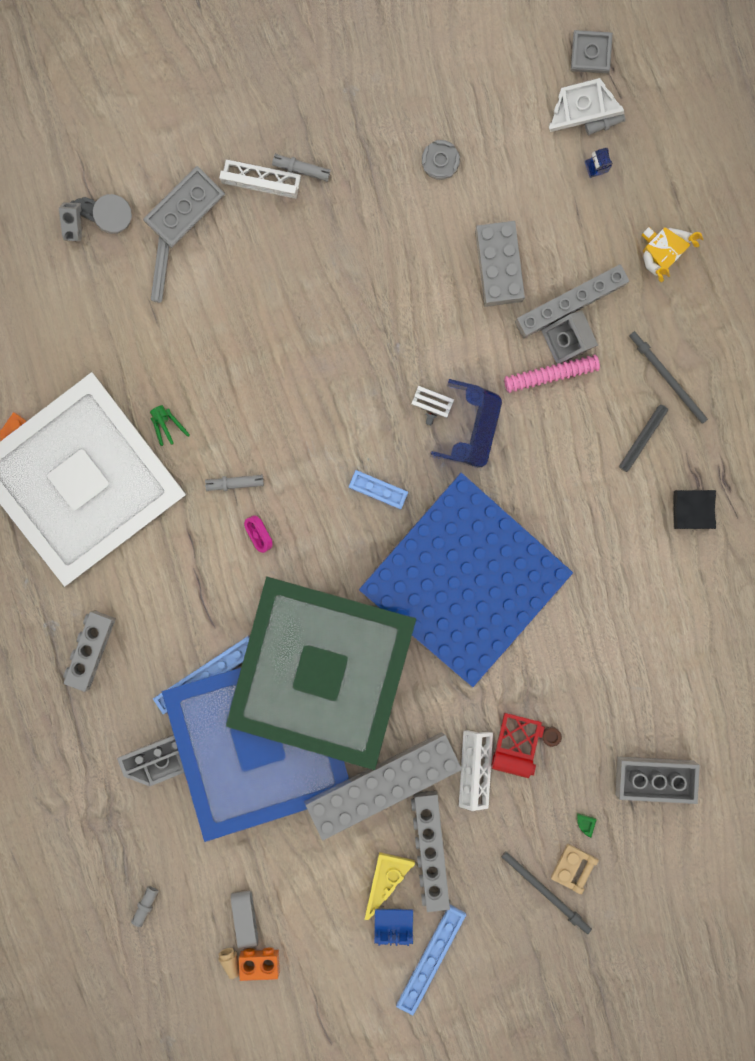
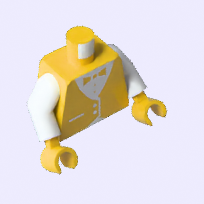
[641,227,704,282]

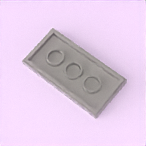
[143,166,225,248]

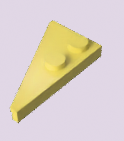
[365,852,415,920]

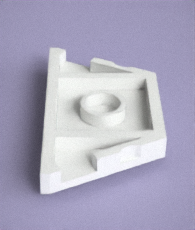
[549,78,624,132]

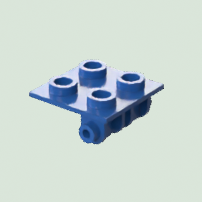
[374,909,413,946]

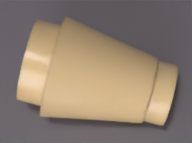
[218,948,239,979]

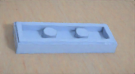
[348,470,408,509]

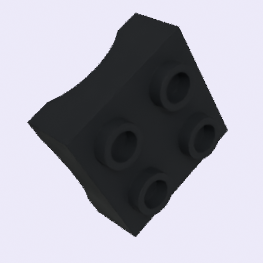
[674,490,716,529]

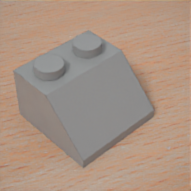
[541,310,598,364]

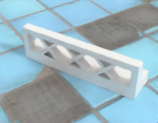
[219,160,301,199]
[459,730,493,811]

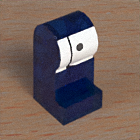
[585,148,613,178]

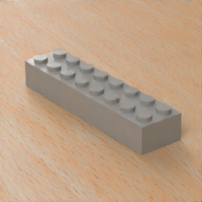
[304,732,462,841]

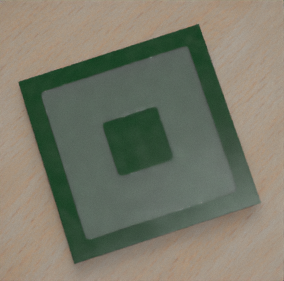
[225,576,417,770]

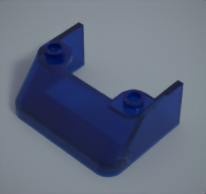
[430,379,502,468]

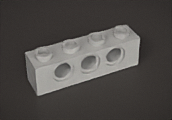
[63,611,116,692]

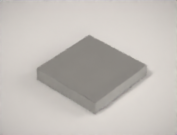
[571,30,613,74]

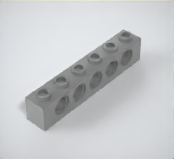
[515,264,629,339]
[411,791,450,912]

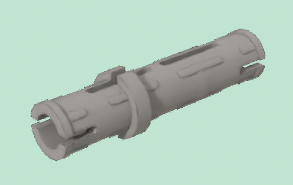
[272,153,331,182]
[205,474,264,491]

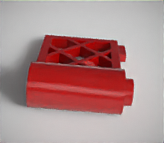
[491,713,545,779]

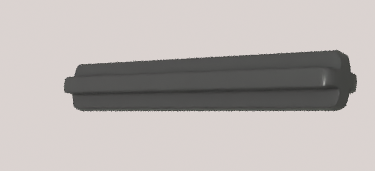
[619,405,668,472]

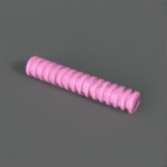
[504,354,600,393]

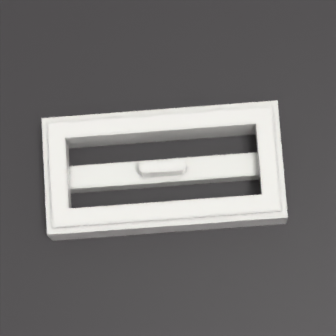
[411,386,454,418]

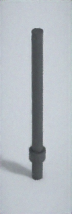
[629,331,708,424]
[501,851,592,935]

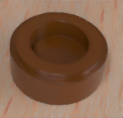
[542,727,562,747]

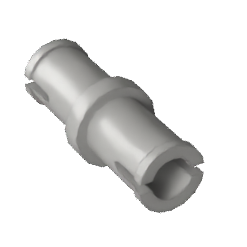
[584,114,625,136]
[131,886,159,927]

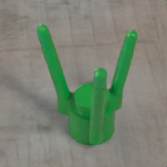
[150,405,190,446]

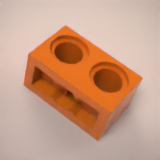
[239,947,280,981]

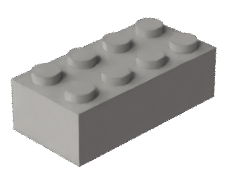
[475,221,525,307]
[615,756,700,804]

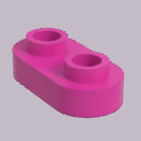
[244,515,272,553]

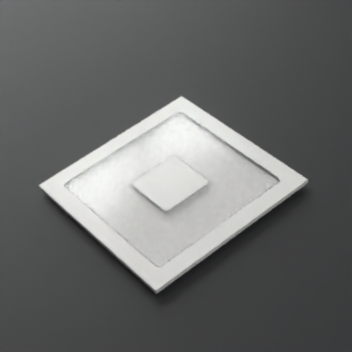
[0,372,186,587]

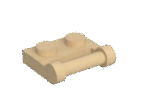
[551,843,599,895]

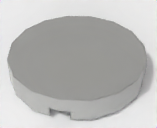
[422,140,460,180]
[93,194,132,234]

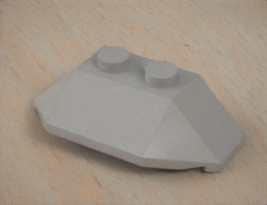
[117,734,184,786]

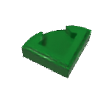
[577,813,597,838]

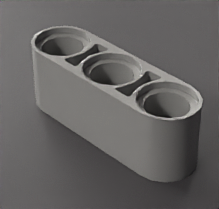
[231,890,258,948]

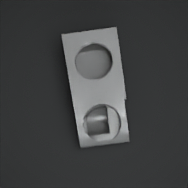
[59,202,82,241]

